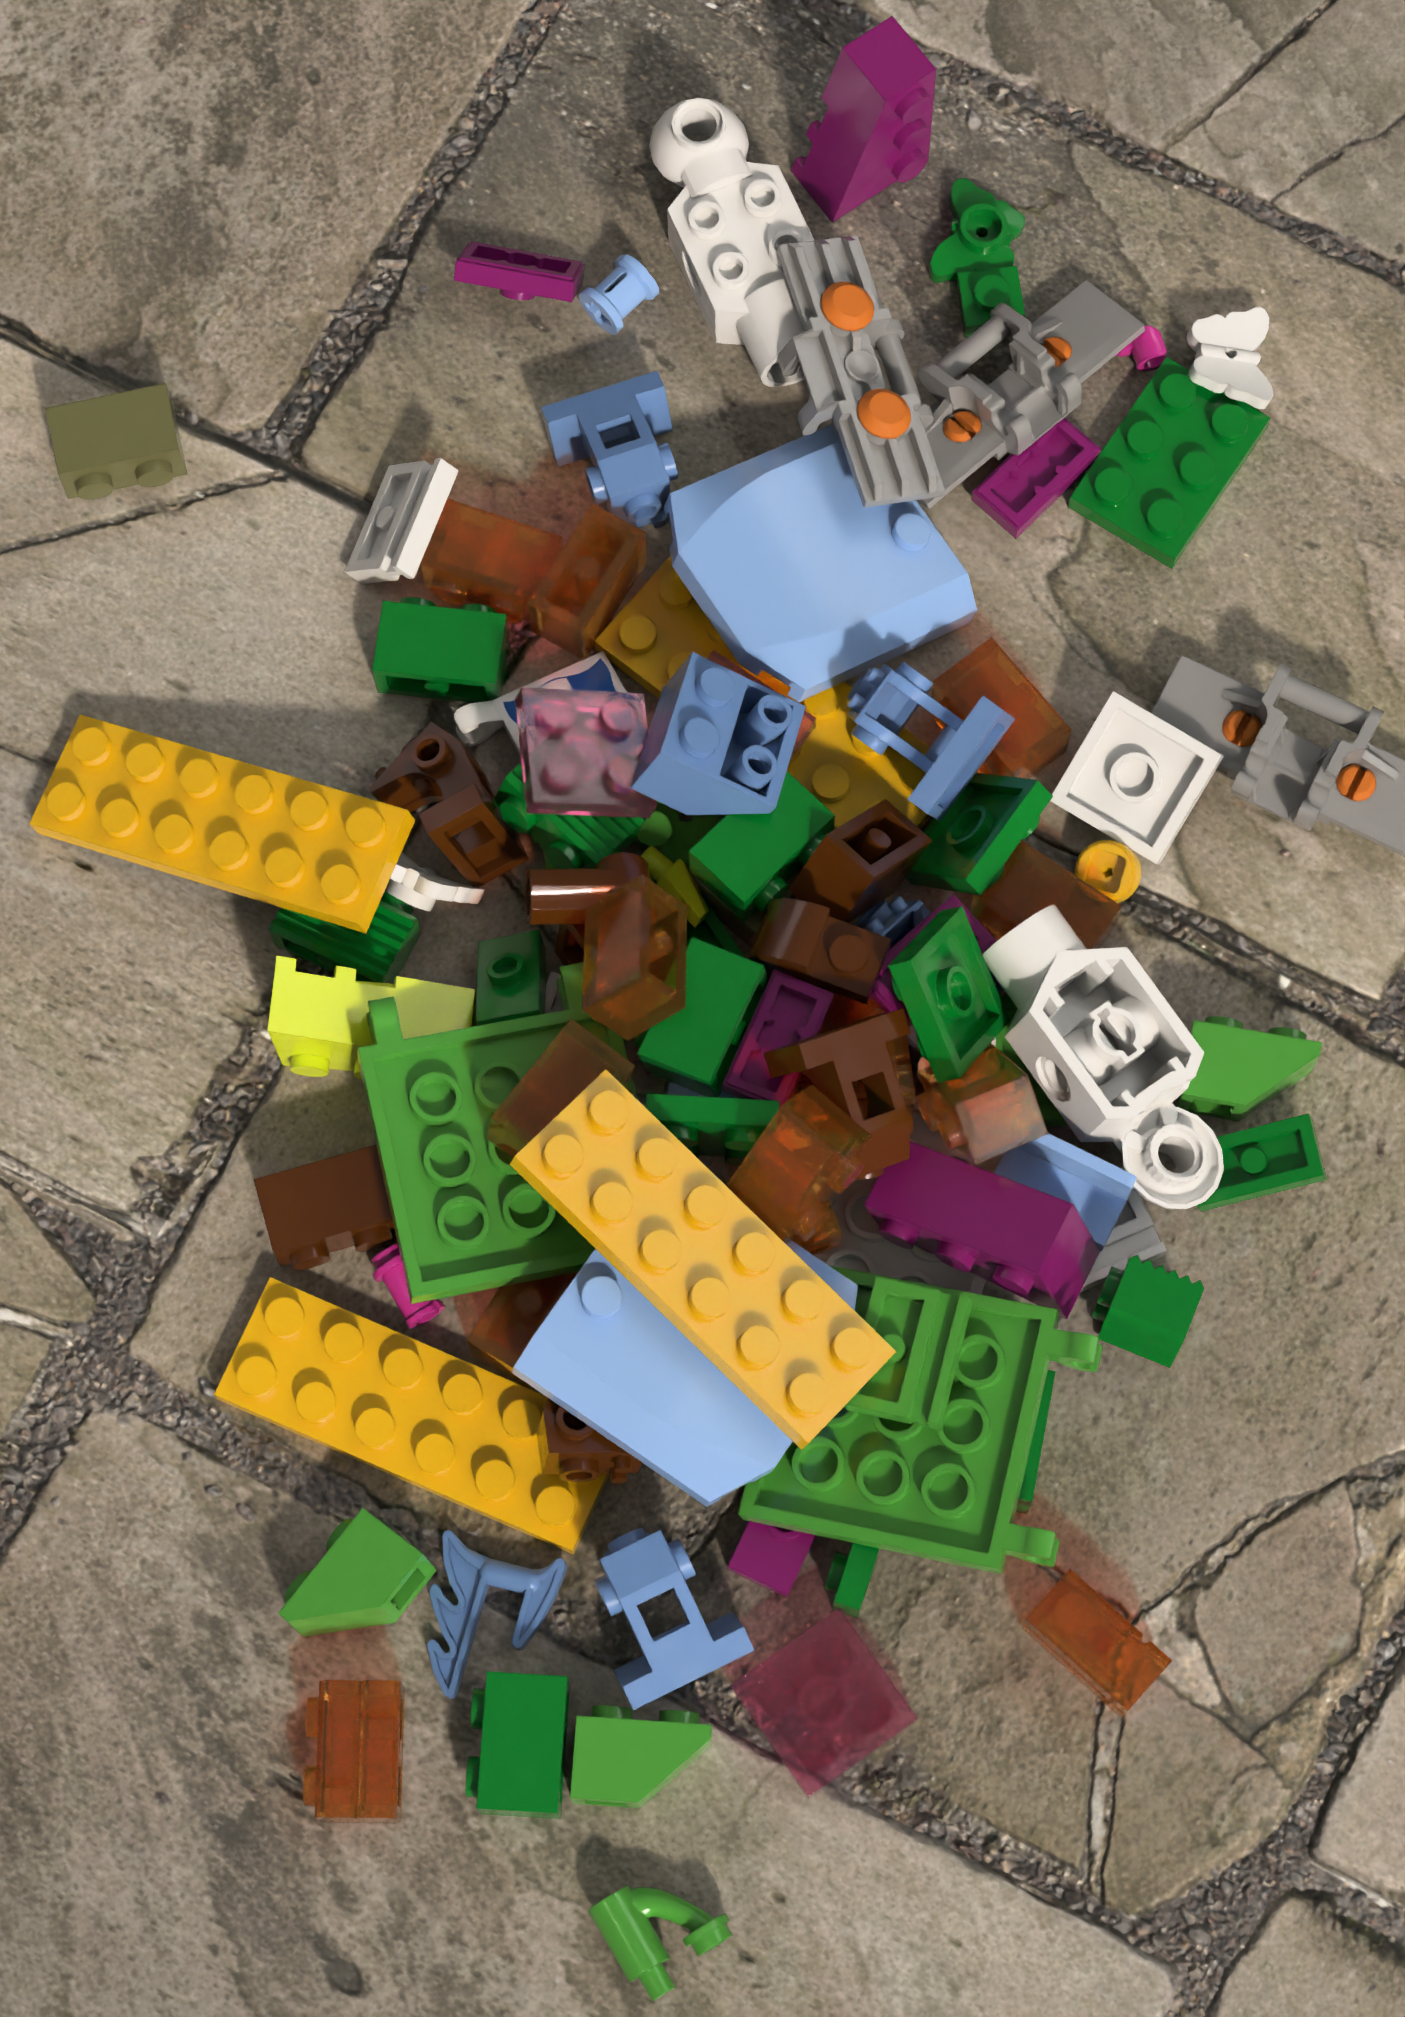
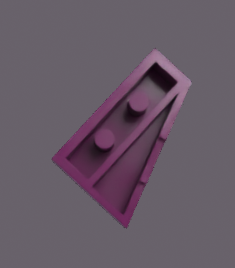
[791,16,936,223]
[864,1141,1100,1319]

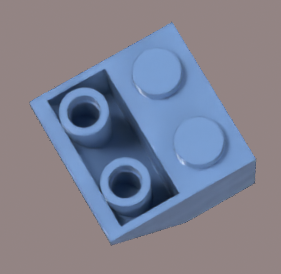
[631,652,806,815]

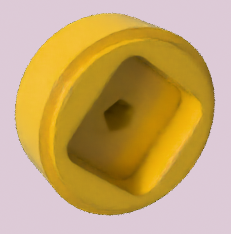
[1074,840,1141,904]

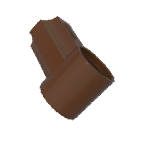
[525,852,657,939]

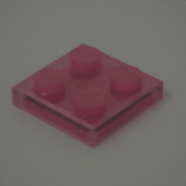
[515,687,657,818]
[730,1608,918,1799]

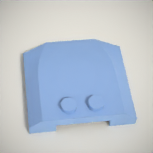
[664,424,977,702]
[512,1220,858,1507]

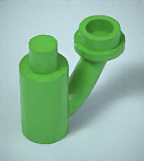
[588,1886,733,2002]

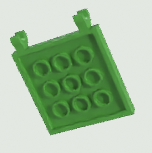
[357,962,638,1304]
[738,1265,1103,1574]

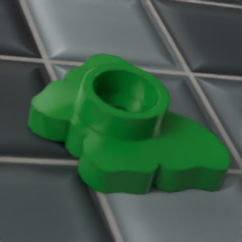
[928,178,1025,283]

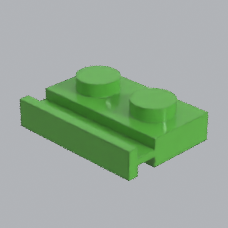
[845,1276,973,1431]

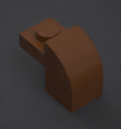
[747,898,891,1005]

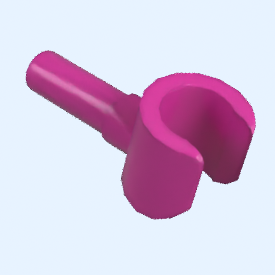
[1115,326,1167,372]

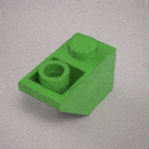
[1176,1016,1322,1121]
[278,1508,437,1637]
[570,1705,712,1809]

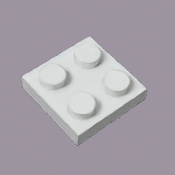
[1050,691,1224,864]

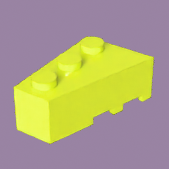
[267,955,477,1080]

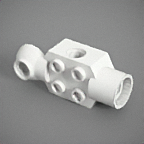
[649,98,814,387]
[983,904,1224,1209]

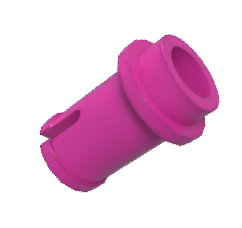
[371,1243,445,1329]

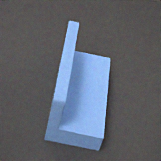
[994,1120,1137,1251]

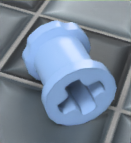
[579,254,659,335]

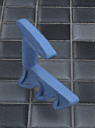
[427,1530,567,1699]

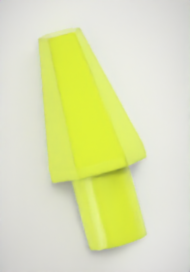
[641,846,709,928]

